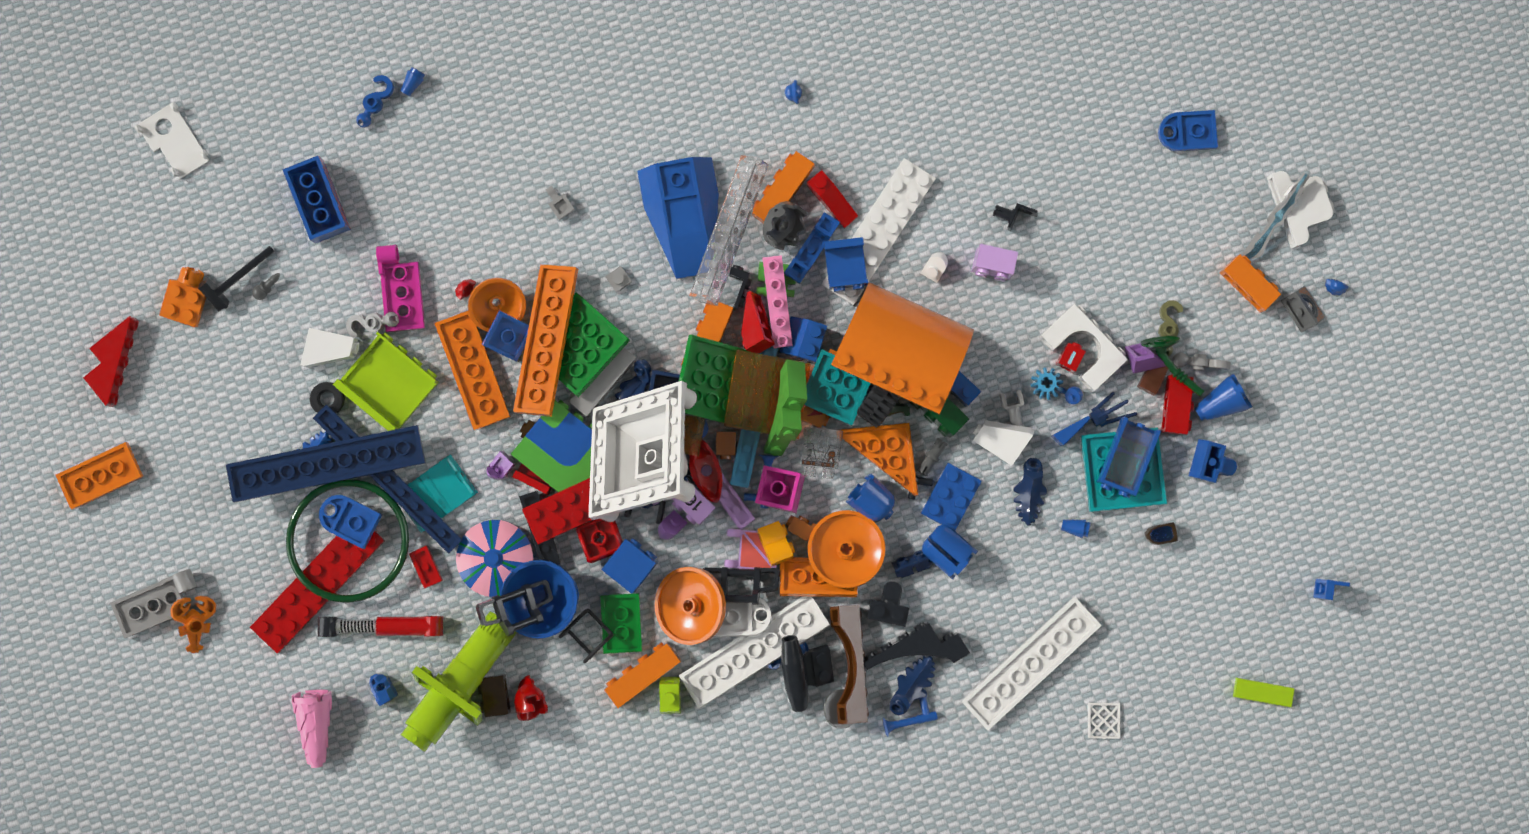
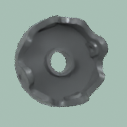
[763,201,808,250]

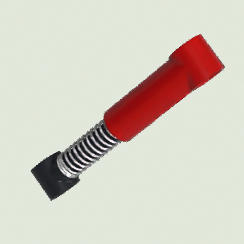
[318,616,443,637]

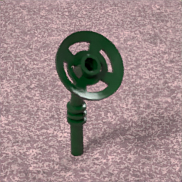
[1141,336,1204,397]

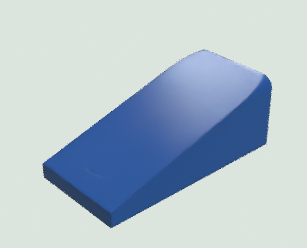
[1051,416,1090,446]

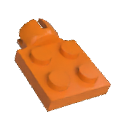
[159,267,206,327]

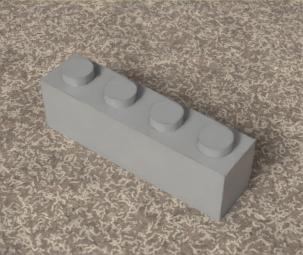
[569,348,637,418]

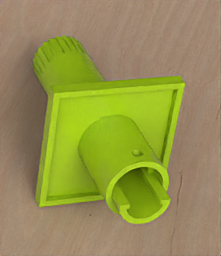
[401,611,517,752]

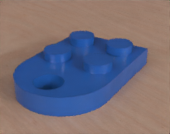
[1158,110,1218,151]
[319,495,383,549]

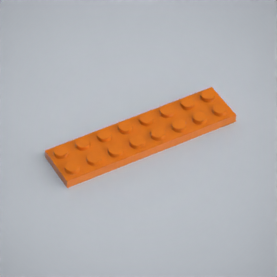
[513,264,579,417]

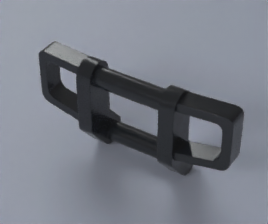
[703,567,780,605]
[476,580,553,636]

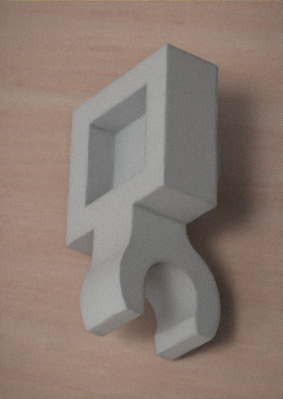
[545,186,575,221]

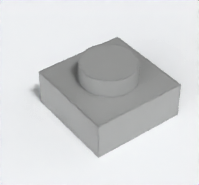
[605,266,632,293]

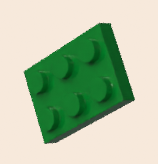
[600,593,642,654]

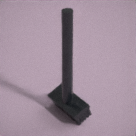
[198,246,275,312]

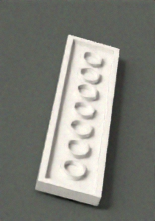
[821,158,936,306]
[679,597,830,709]
[961,597,1101,730]

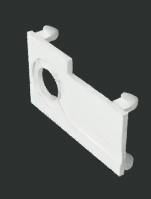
[134,102,210,180]

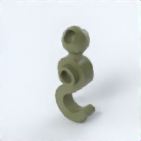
[1158,300,1183,356]

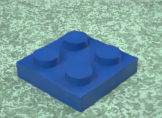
[482,310,529,362]

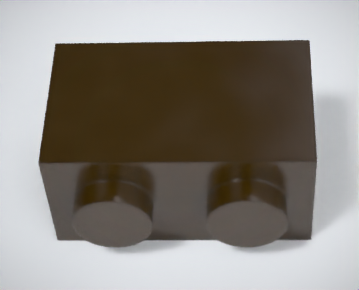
[478,674,511,717]

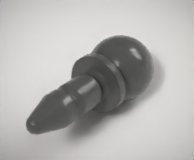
[252,273,280,300]

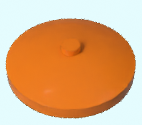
[808,510,885,588]
[655,567,726,645]

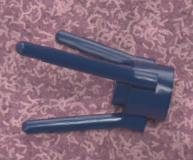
[1089,392,1137,428]

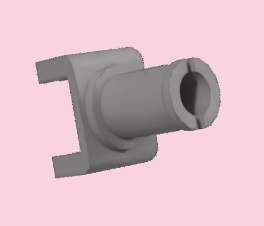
[999,389,1024,426]

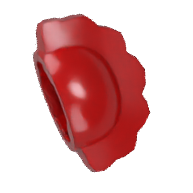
[455,279,476,300]

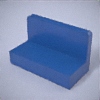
[1313,579,1350,600]

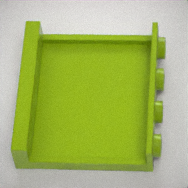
[333,332,439,431]

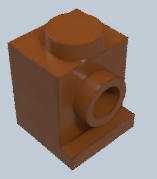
[785,515,816,541]

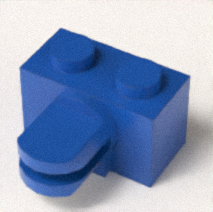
[1188,439,1237,483]

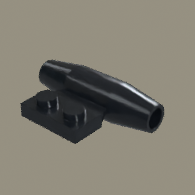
[781,635,834,712]

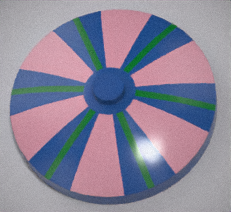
[456,520,534,597]

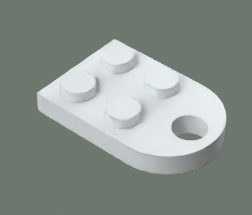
[714,598,772,637]

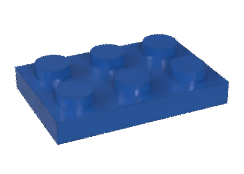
[921,463,982,530]

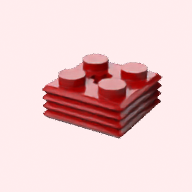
[576,519,623,563]

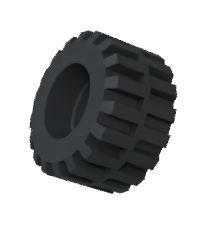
[857,385,900,428]

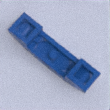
[784,212,840,284]

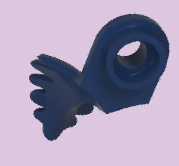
[615,359,651,400]
[1013,458,1047,526]
[890,656,936,715]

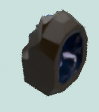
[1144,522,1178,545]

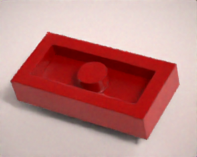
[409,545,443,589]

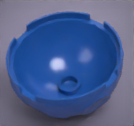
[500,560,579,638]

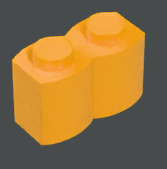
[757,521,795,567]

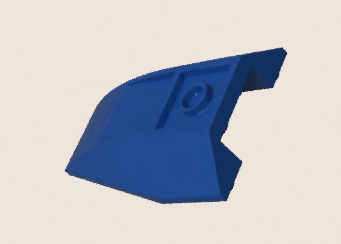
[637,157,719,279]

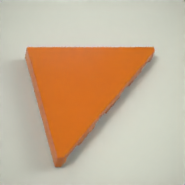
[836,423,918,496]

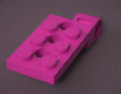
[376,244,425,332]

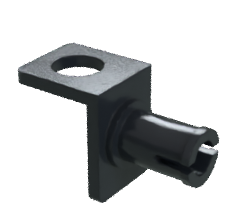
[993,203,1038,231]

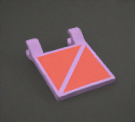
[724,529,777,569]

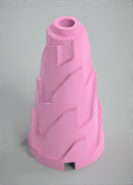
[291,689,332,768]

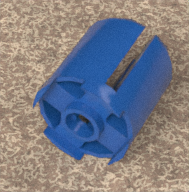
[922,524,978,579]

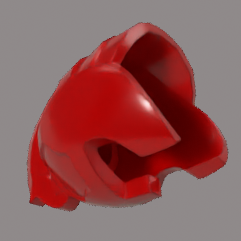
[514,675,548,721]

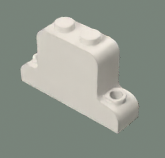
[1267,171,1334,249]

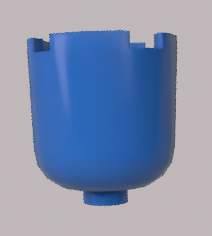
[846,473,895,522]

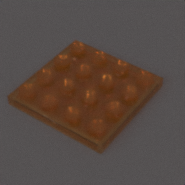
[724,350,811,439]

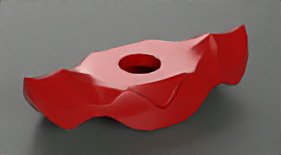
[689,440,723,503]

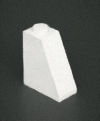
[300,328,359,368]
[973,420,1034,466]

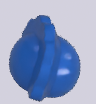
[785,80,802,104]
[1325,279,1349,295]

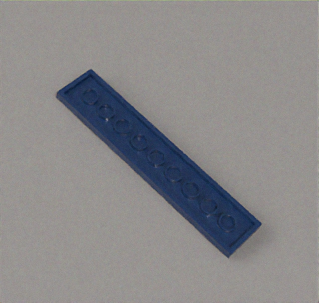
[225,425,426,503]

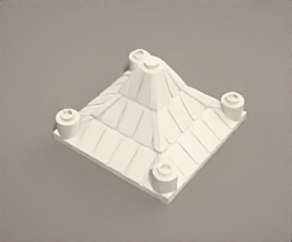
[589,381,697,522]

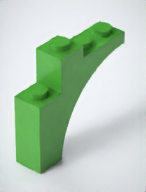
[763,359,807,456]

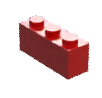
[1161,375,1194,435]

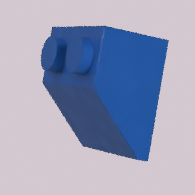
[779,316,827,364]

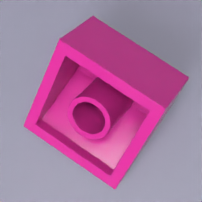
[755,465,805,514]

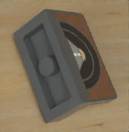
[1281,286,1325,333]

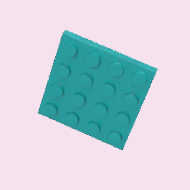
[1080,427,1167,512]

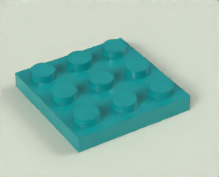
[804,350,870,426]

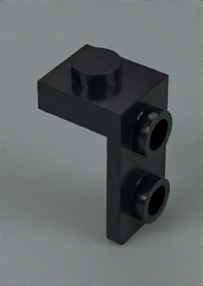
[726,265,752,311]

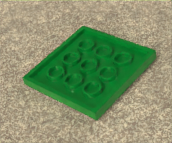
[559,292,630,398]
[679,335,757,427]

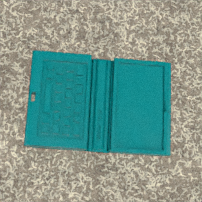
[405,454,478,533]

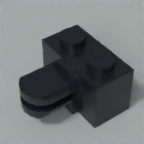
[866,581,910,627]

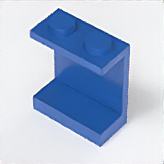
[824,237,868,292]

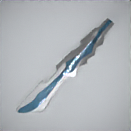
[1242,172,1310,259]

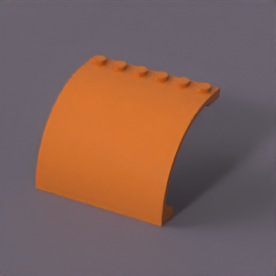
[831,282,974,414]

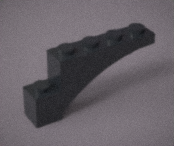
[864,622,970,670]

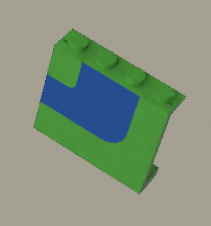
[511,400,592,492]

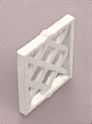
[1088,702,1120,739]

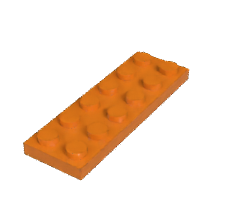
[435,311,511,431]

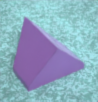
[1125,343,1166,374]

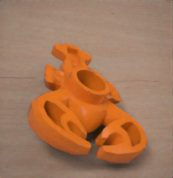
[170,596,216,653]

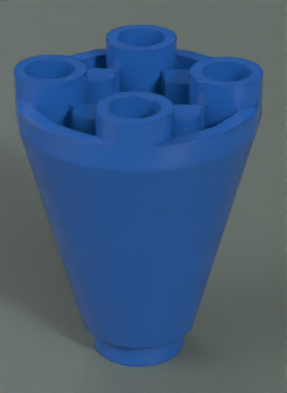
[1195,374,1253,421]

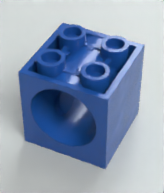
[601,538,658,594]

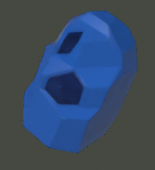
[369,674,398,706]

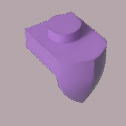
[486,451,516,480]
[658,510,687,540]

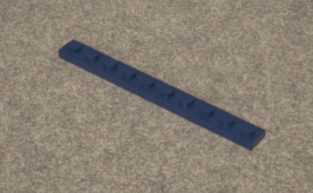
[313,405,463,554]

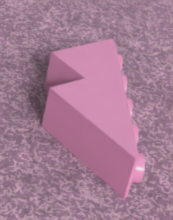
[762,255,793,348]

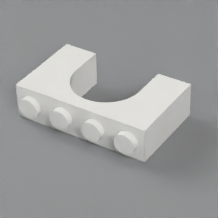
[1039,304,1128,392]

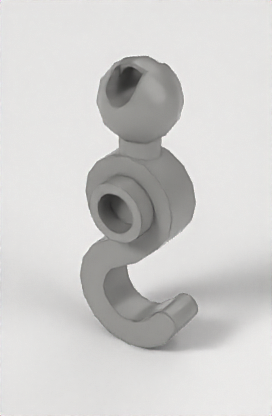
[346,312,399,337]
[1173,352,1231,370]

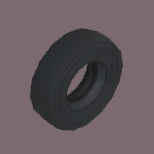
[309,382,345,413]

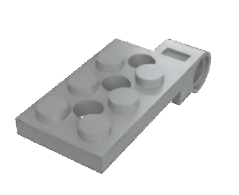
[110,569,198,638]

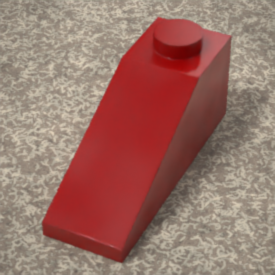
[807,170,858,229]
[741,291,775,355]

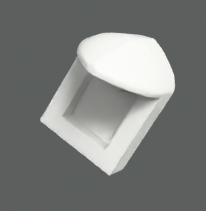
[921,252,948,283]

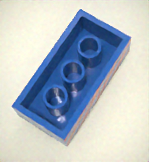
[282,156,351,244]

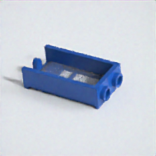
[1097,417,1161,498]

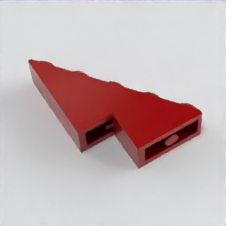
[83,316,139,407]

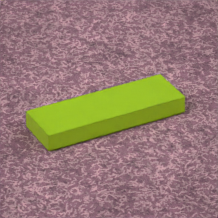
[1233,678,1295,708]

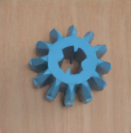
[1030,367,1063,400]

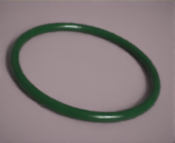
[286,479,409,603]

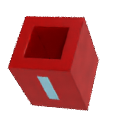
[1056,342,1086,373]

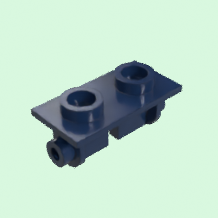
[892,550,933,579]

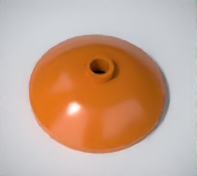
[468,278,526,332]

